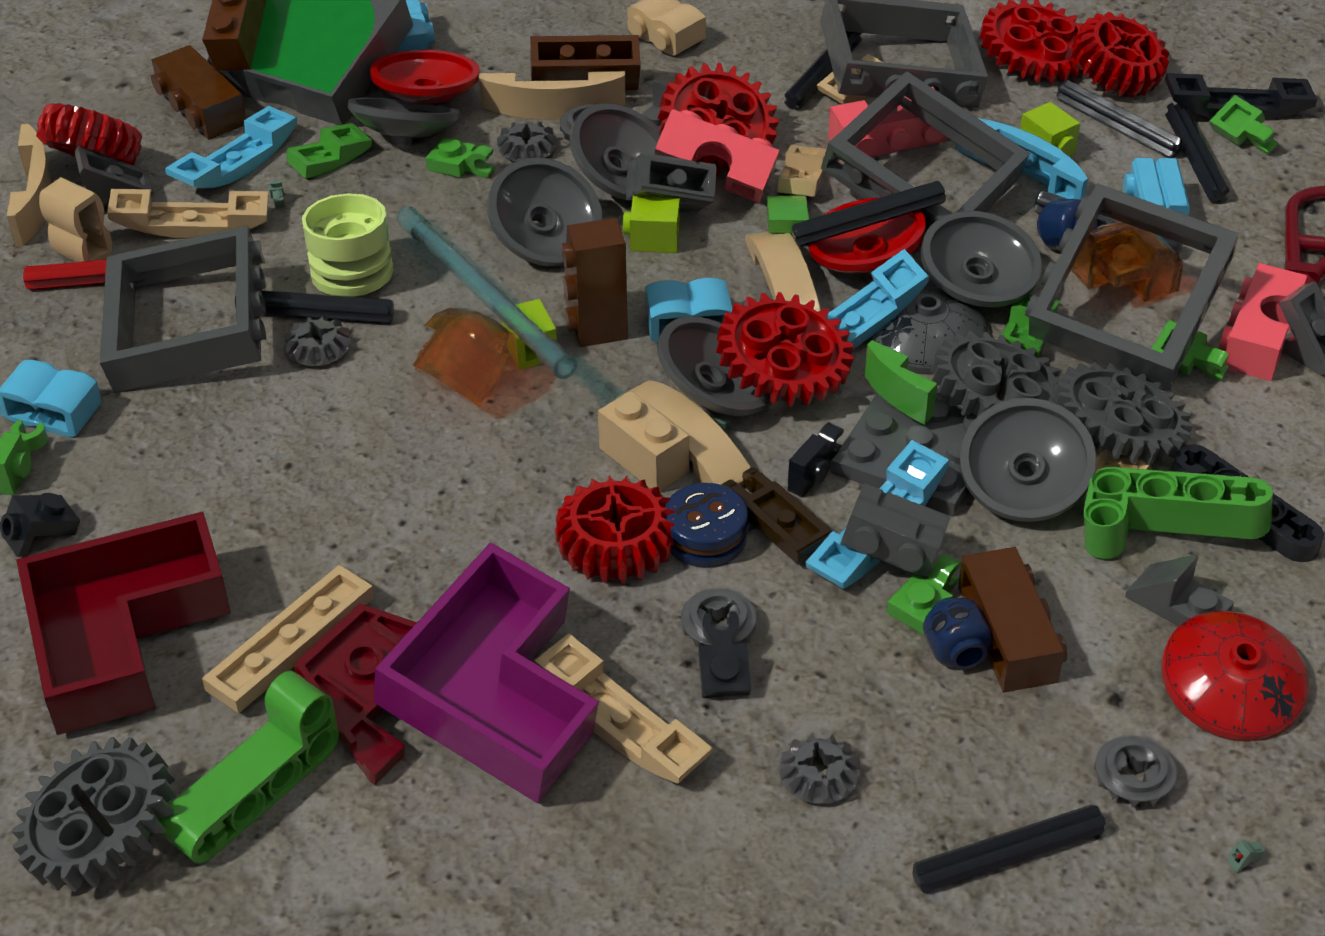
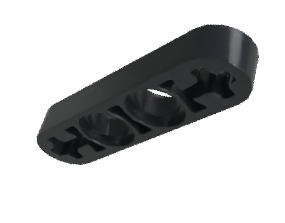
[1172,444,1324,562]

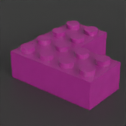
[374,542,599,804]

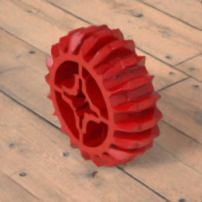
[1071,12,1170,98]
[36,103,142,165]
[555,475,675,585]

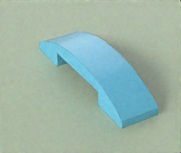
[165,106,297,188]
[956,118,1088,200]
[827,249,930,349]
[805,440,949,589]

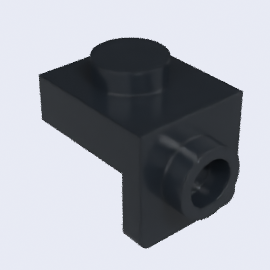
[0,493,80,557]

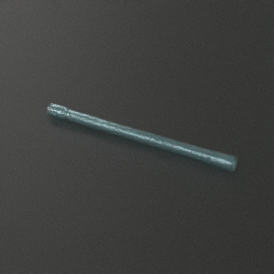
[397,206,577,379]

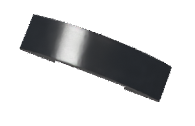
[1165,73,1317,120]

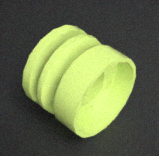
[302,193,394,297]

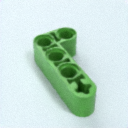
[1084,467,1273,559]
[159,670,339,864]

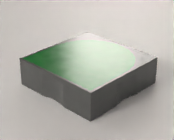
[210,0,413,125]

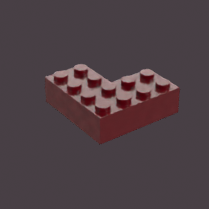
[16,511,231,735]

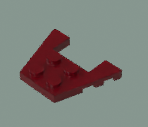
[295,603,417,785]

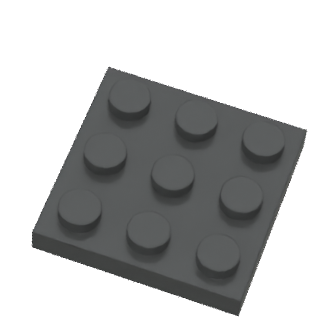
[831,393,977,516]

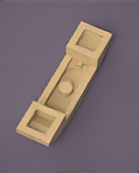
[479,71,626,120]
[7,124,53,247]
[107,189,269,238]
[745,231,820,312]
[615,380,751,487]
[534,633,713,783]

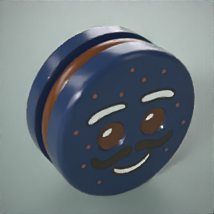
[664,483,748,567]

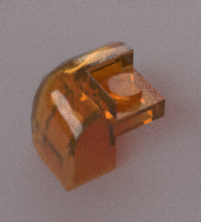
[1071,221,1183,302]
[413,308,515,407]

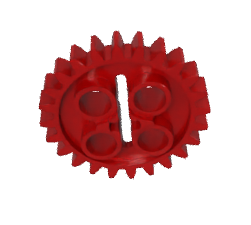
[979,0,1083,83]
[657,63,779,176]
[716,292,854,407]

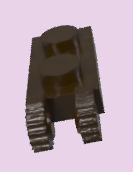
[721,467,832,565]

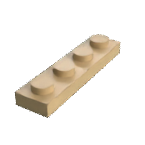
[202,565,375,714]

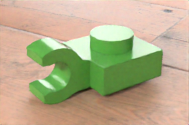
[1209,95,1279,155]
[425,138,496,178]
[1152,320,1229,381]
[0,420,48,495]
[887,553,961,636]

